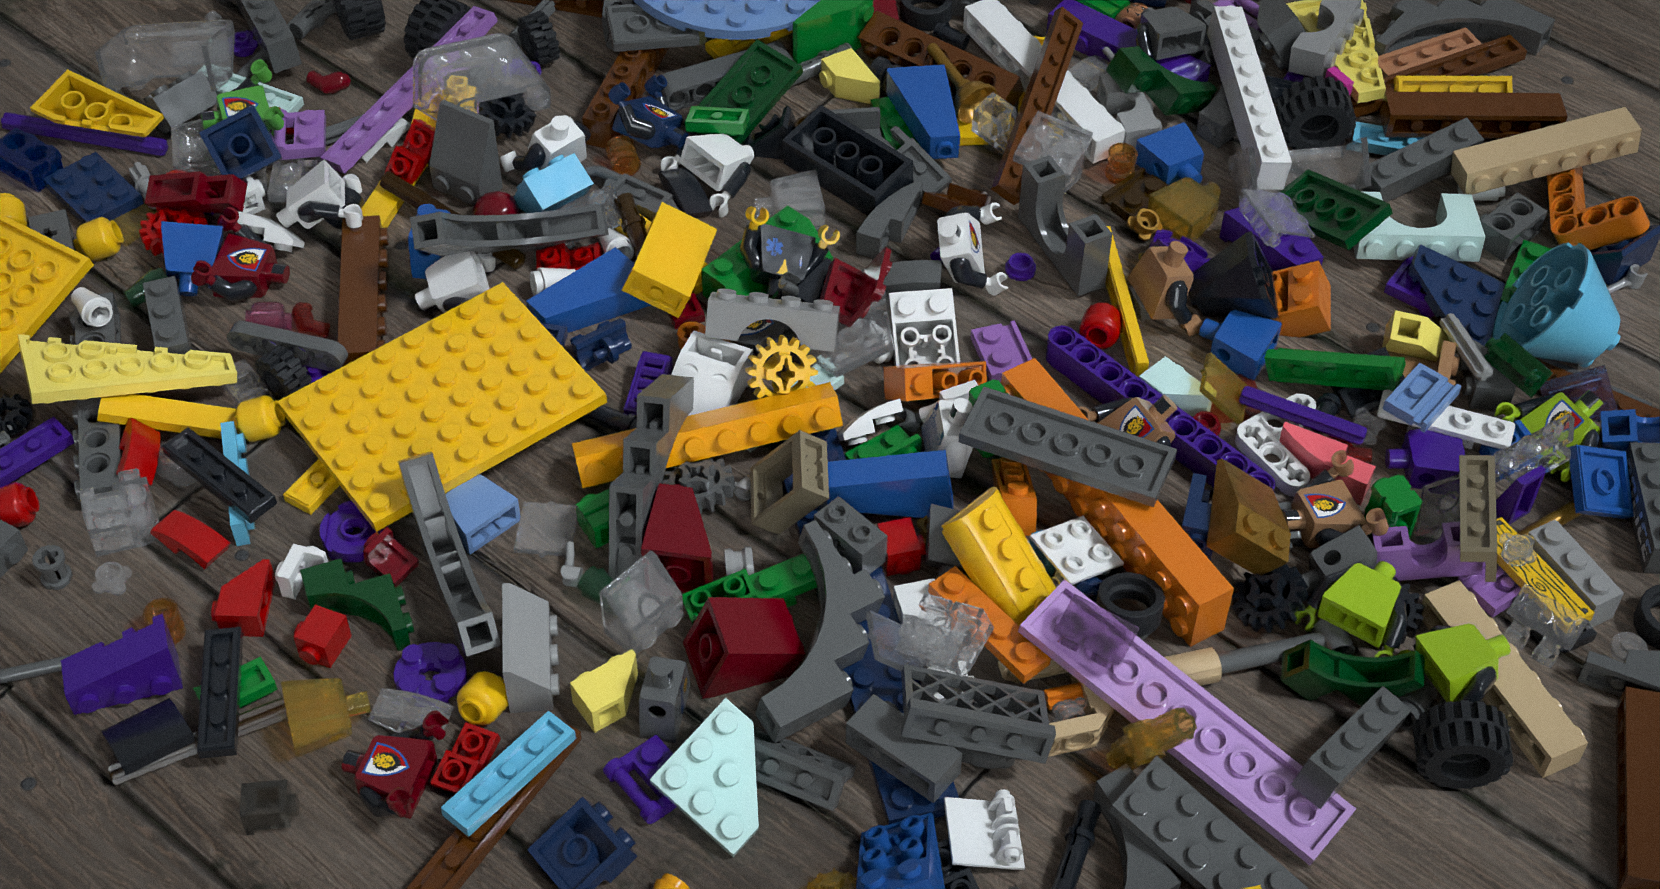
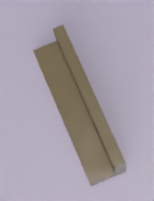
[1459,455,1497,582]

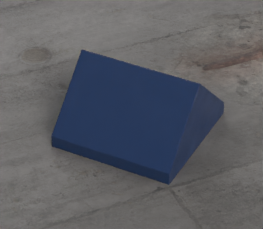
[199,105,283,180]
[1590,224,1660,286]

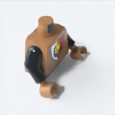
[1127,241,1202,337]
[1078,395,1177,447]
[1282,450,1389,548]

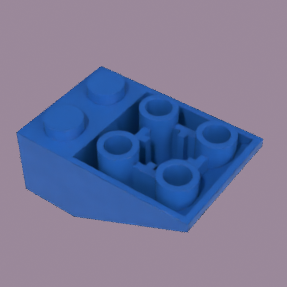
[856,812,945,889]

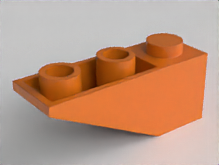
[883,361,987,401]
[991,457,1037,536]

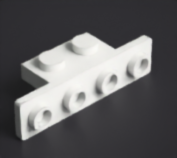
[1377,390,1515,451]

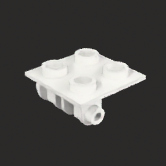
[1029,516,1124,588]
[944,790,1025,870]

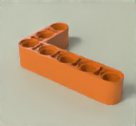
[1547,167,1650,250]

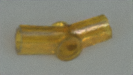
[1106,708,1197,771]

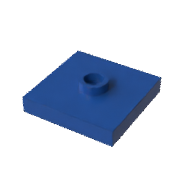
[1568,445,1634,519]

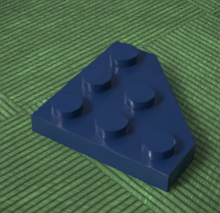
[1408,244,1505,347]

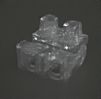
[79,468,159,557]
[895,593,994,676]

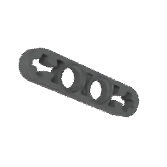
[227,320,348,372]

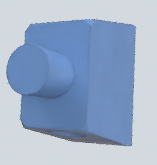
[445,474,521,555]

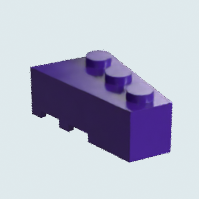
[1219,196,1324,271]
[61,613,183,715]

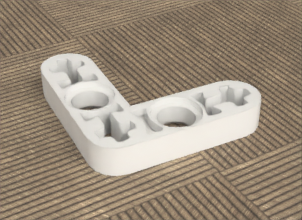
[1235,394,1317,496]

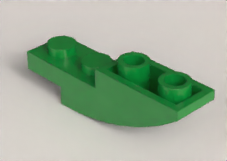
[681,553,817,625]

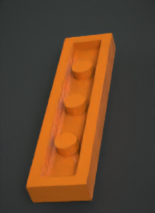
[928,566,1051,684]

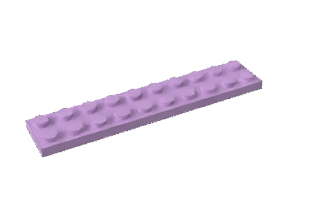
[1018,579,1356,866]

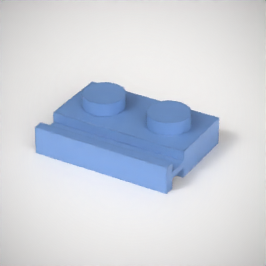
[1383,363,1461,433]

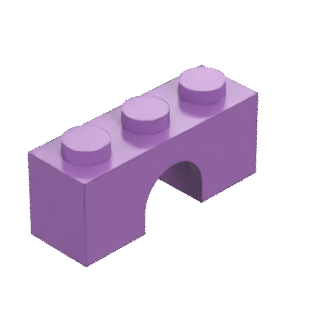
[1372,522,1483,581]

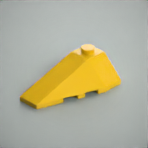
[30,69,164,138]

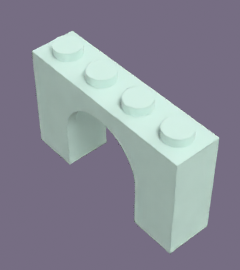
[1353,192,1485,262]

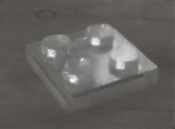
[1013,111,1093,183]

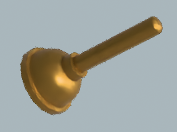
[927,43,998,123]

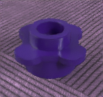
[226,30,258,57]

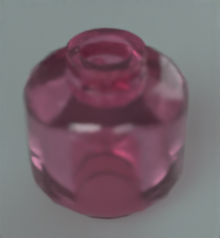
[245,302,292,331]

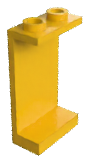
[621,202,717,318]

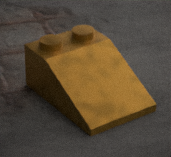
[1207,458,1291,576]

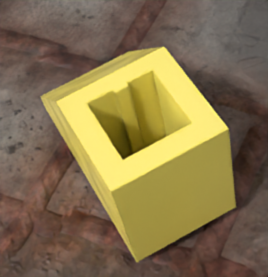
[1382,310,1450,362]
[570,649,638,733]

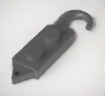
[585,166,679,220]

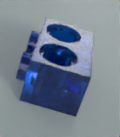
[0,127,64,193]

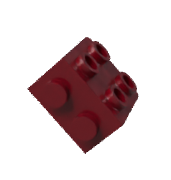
[820,247,892,328]

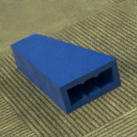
[886,65,960,159]
[526,247,651,333]
[827,450,954,518]

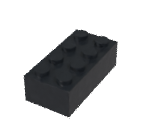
[782,105,913,216]

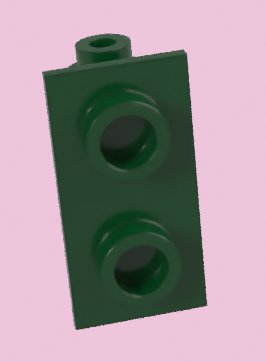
[1484,333,1553,398]

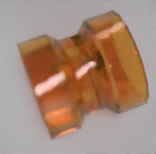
[605,135,641,176]
[1105,143,1138,184]
[143,598,186,645]

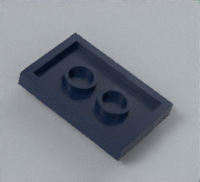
[43,152,144,224]

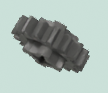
[662,457,736,514]

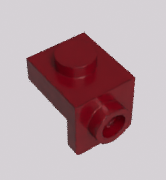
[363,527,419,587]

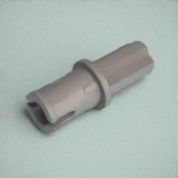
[129,162,156,209]

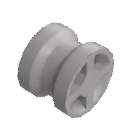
[724,546,754,576]

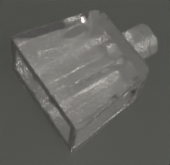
[754,170,825,231]

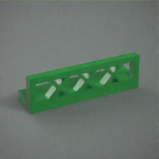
[1264,348,1406,391]

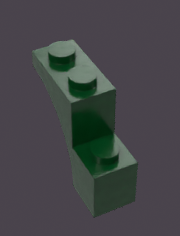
[1106,46,1217,116]
[300,559,415,651]
[1281,639,1425,707]

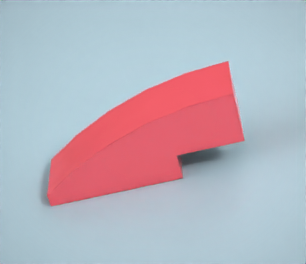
[1279,422,1376,506]

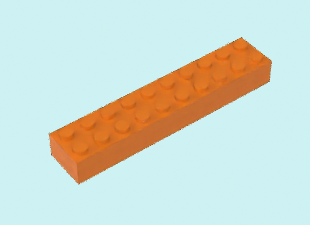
[1001,358,1234,647]

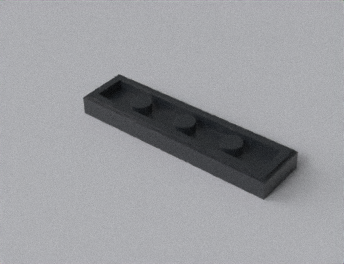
[161,427,277,524]
[197,627,243,759]

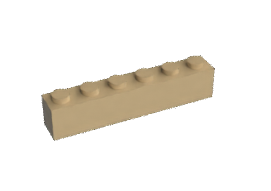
[1451,107,1642,195]
[1421,580,1588,778]

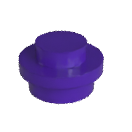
[1005,253,1036,281]

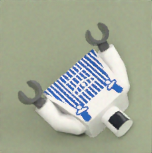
[897,398,973,478]

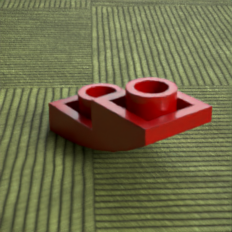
[385,119,436,184]
[536,242,603,270]
[116,418,160,489]
[150,510,231,569]
[430,722,501,794]

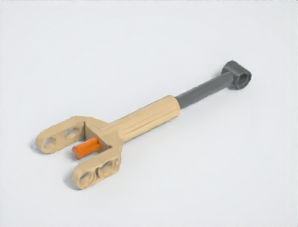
[998,619,1355,757]

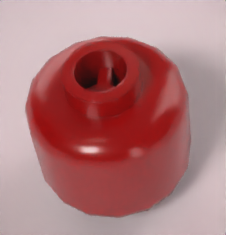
[1079,303,1122,349]
[0,482,40,528]

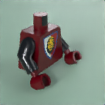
[191,207,290,302]
[342,711,449,819]

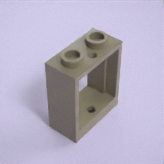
[750,430,829,535]

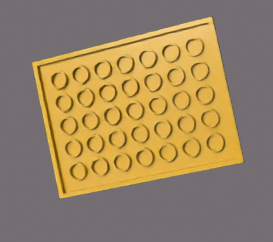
[277,282,607,532]

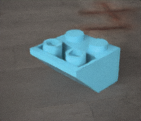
[513,153,594,213]

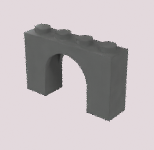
[1018,155,1112,296]

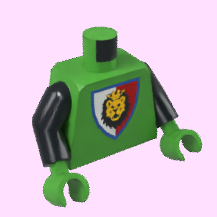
[201,59,284,136]

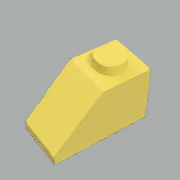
[819,48,880,104]

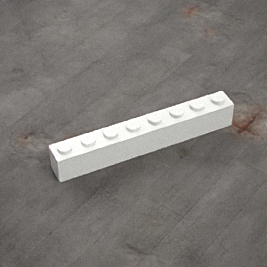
[963,0,1125,164]
[1207,6,1292,190]

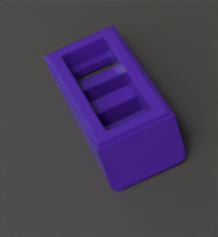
[624,351,673,415]
[1496,465,1546,525]

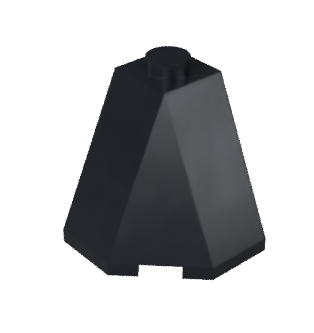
[1188,231,1279,319]

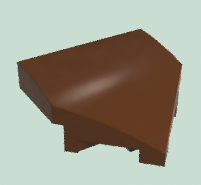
[922,182,991,212]

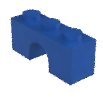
[1599,409,1660,451]

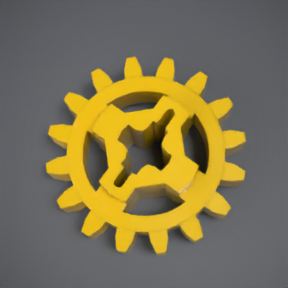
[745,335,818,398]

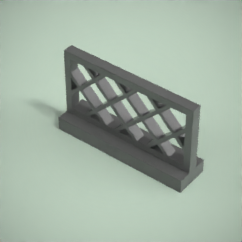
[901,664,1056,764]

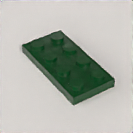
[684,39,803,145]
[1274,169,1393,250]

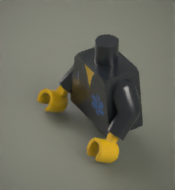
[740,206,840,297]

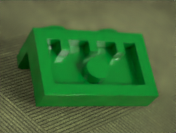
[844,425,922,460]

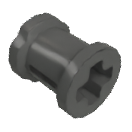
[32,545,73,590]

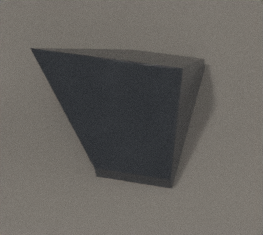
[744,106,796,160]

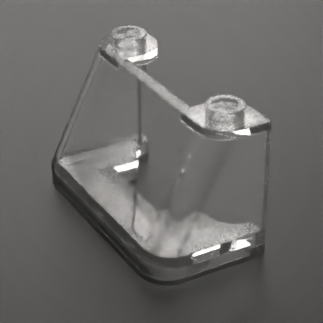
[413,33,551,121]

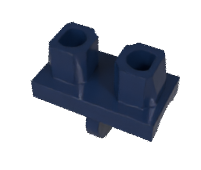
[570,318,632,371]

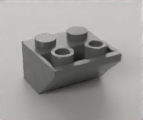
[143,71,217,134]

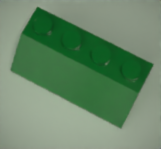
[701,205,833,299]

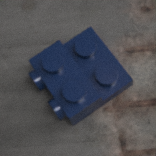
[1182,473,1213,561]
[527,797,638,889]

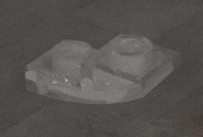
[1068,55,1110,92]
[367,688,454,742]

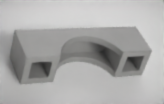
[1288,0,1364,78]
[705,289,840,352]

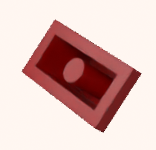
[211,559,276,637]

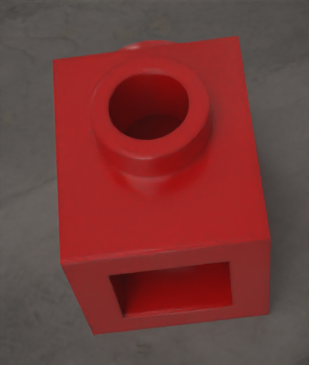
[877,517,926,576]
[293,605,352,668]

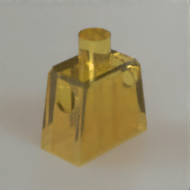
[1148,177,1221,242]
[280,678,371,757]

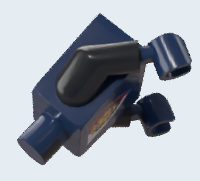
[608,75,689,149]

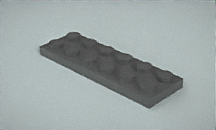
[958,387,1177,507]
[1108,756,1309,889]

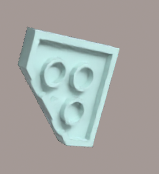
[650,698,759,857]

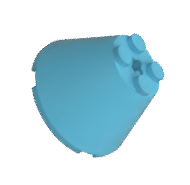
[1493,242,1621,368]

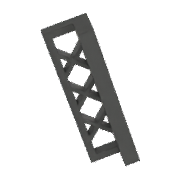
[754,726,856,811]

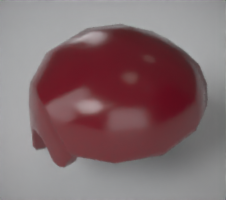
[472,191,521,216]

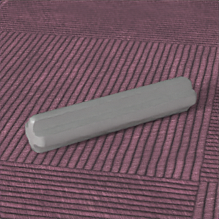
[1440,313,1493,381]

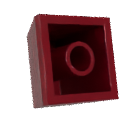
[641,483,713,595]
[683,597,805,699]

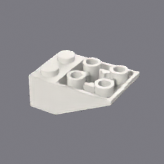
[886,288,960,366]
[671,331,753,416]

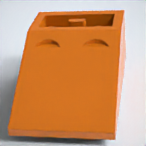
[1271,260,1331,338]

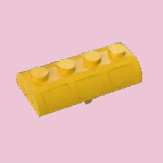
[941,487,1056,627]

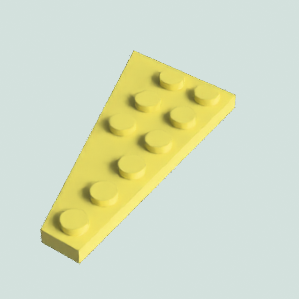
[1286,0,1386,103]
[18,334,237,404]

